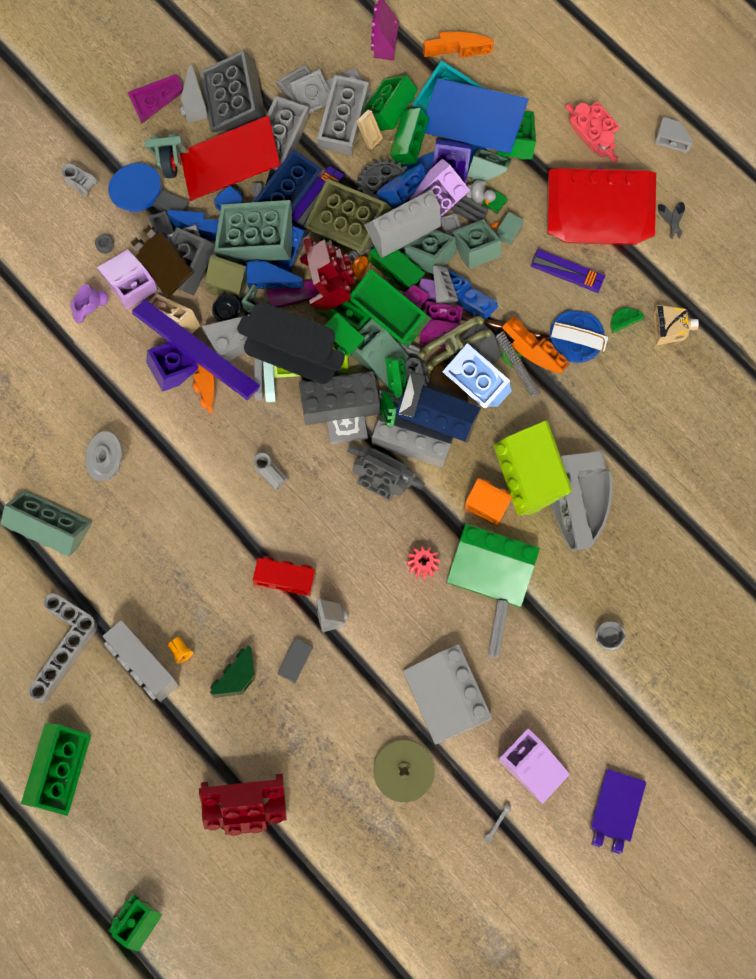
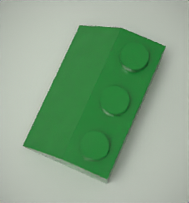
[364,75,418,131]

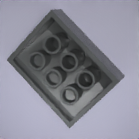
[200,50,265,132]

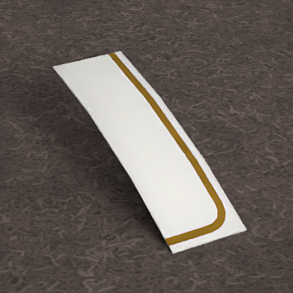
[551,322,608,352]

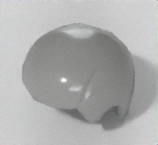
[596,621,626,651]

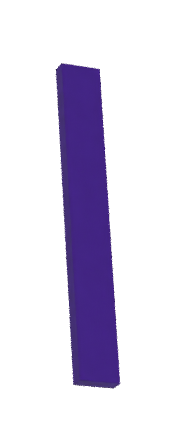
[132,299,260,401]

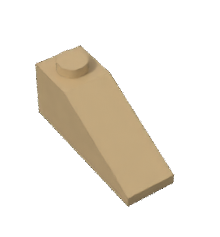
[148,294,200,334]

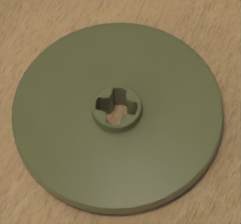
[373,740,434,802]

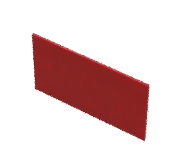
[180,115,281,201]

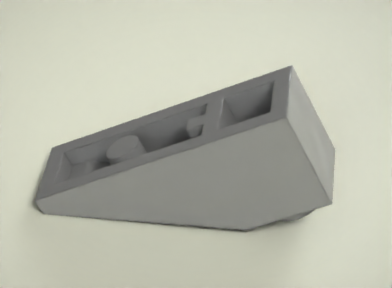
[179,65,207,123]
[316,599,348,632]

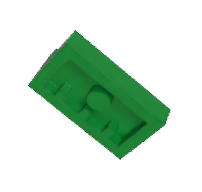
[385,356,407,398]

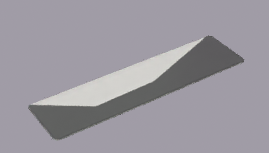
[399,373,425,417]

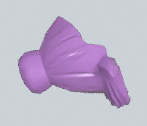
[70,284,108,323]

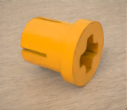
[168,637,193,664]

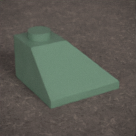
[467,148,512,181]

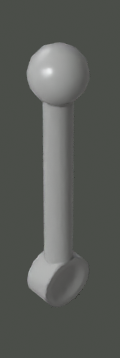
[484,804,511,843]

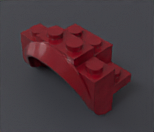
[300,236,355,311]
[199,774,287,836]

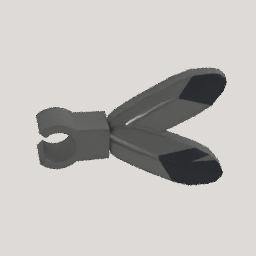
[658,202,685,239]

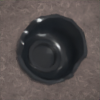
[212,294,241,322]

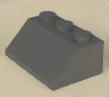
[171,227,215,296]

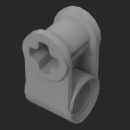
[62,164,97,197]

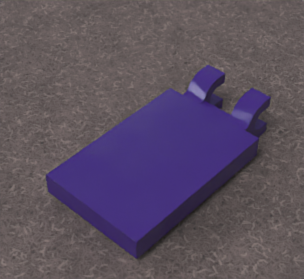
[590,769,646,854]

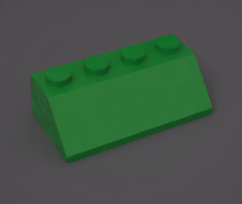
[21,723,91,816]

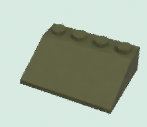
[304,179,393,253]

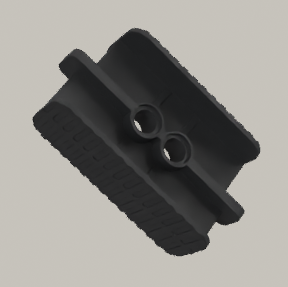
[237,303,345,384]

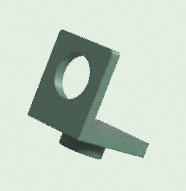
[242,284,257,315]

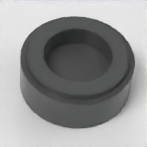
[95,234,114,254]

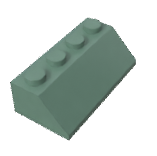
[0,490,92,557]

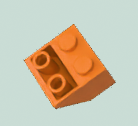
[464,478,513,527]

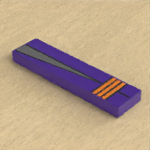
[292,166,344,230]
[531,249,606,293]

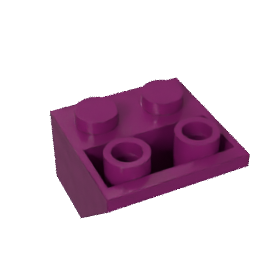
[419,301,463,348]

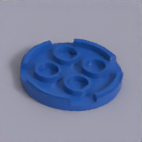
[108,163,162,212]
[549,310,604,363]

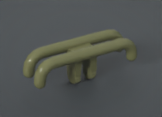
[418,316,492,371]

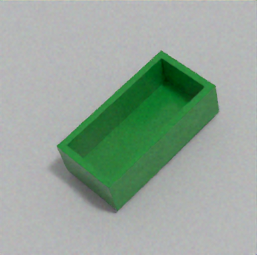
[349,269,432,347]

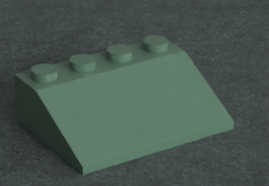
[214,200,293,263]

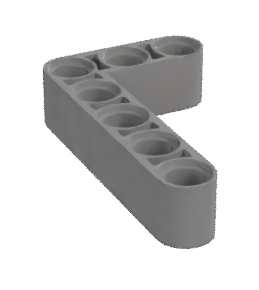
[29,594,98,703]

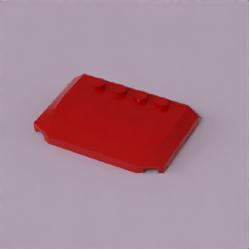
[547,168,656,245]

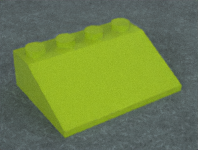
[493,421,573,515]

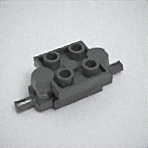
[347,445,425,501]

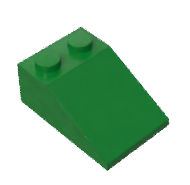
[497,111,536,160]

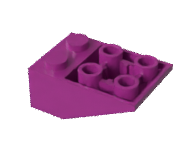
[371,0,399,60]

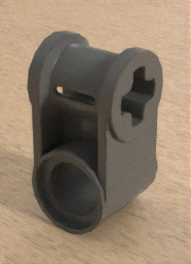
[405,358,431,389]

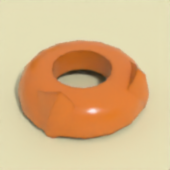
[351,256,368,279]

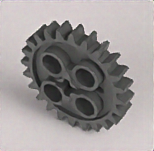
[357,158,410,208]

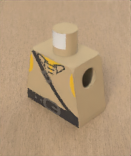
[653,305,698,345]

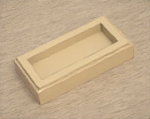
[356,110,383,150]

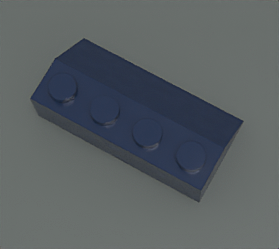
[252,149,323,215]
[395,386,481,443]

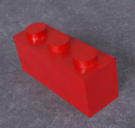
[252,557,316,597]

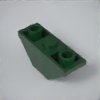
[210,645,255,698]

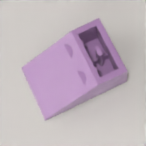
[409,159,470,217]
[97,249,157,310]
[498,729,570,804]

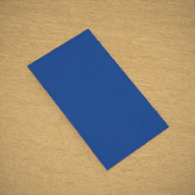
[425,78,529,154]

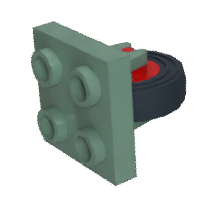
[145,134,189,179]

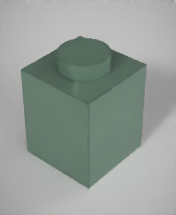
[497,212,524,245]

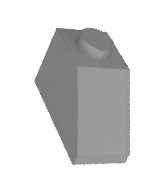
[655,117,693,153]

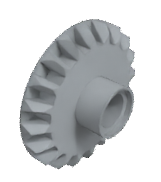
[85,431,124,482]

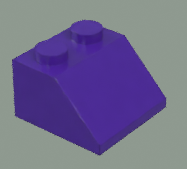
[433,139,472,184]
[146,342,198,392]

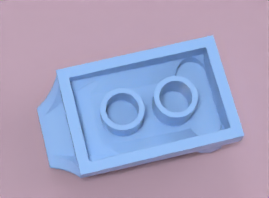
[443,343,512,408]

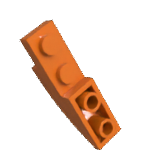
[423,32,494,58]
[502,316,570,373]
[192,362,216,414]

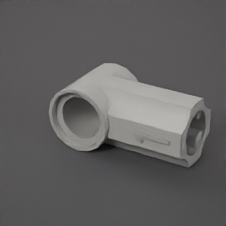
[254,453,288,490]

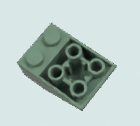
[352,319,410,387]

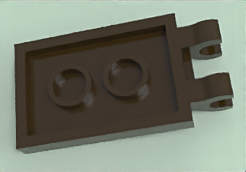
[131,225,194,298]
[430,360,468,402]

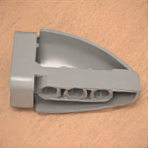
[550,451,612,552]

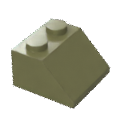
[205,255,247,302]

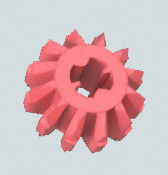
[407,545,440,579]

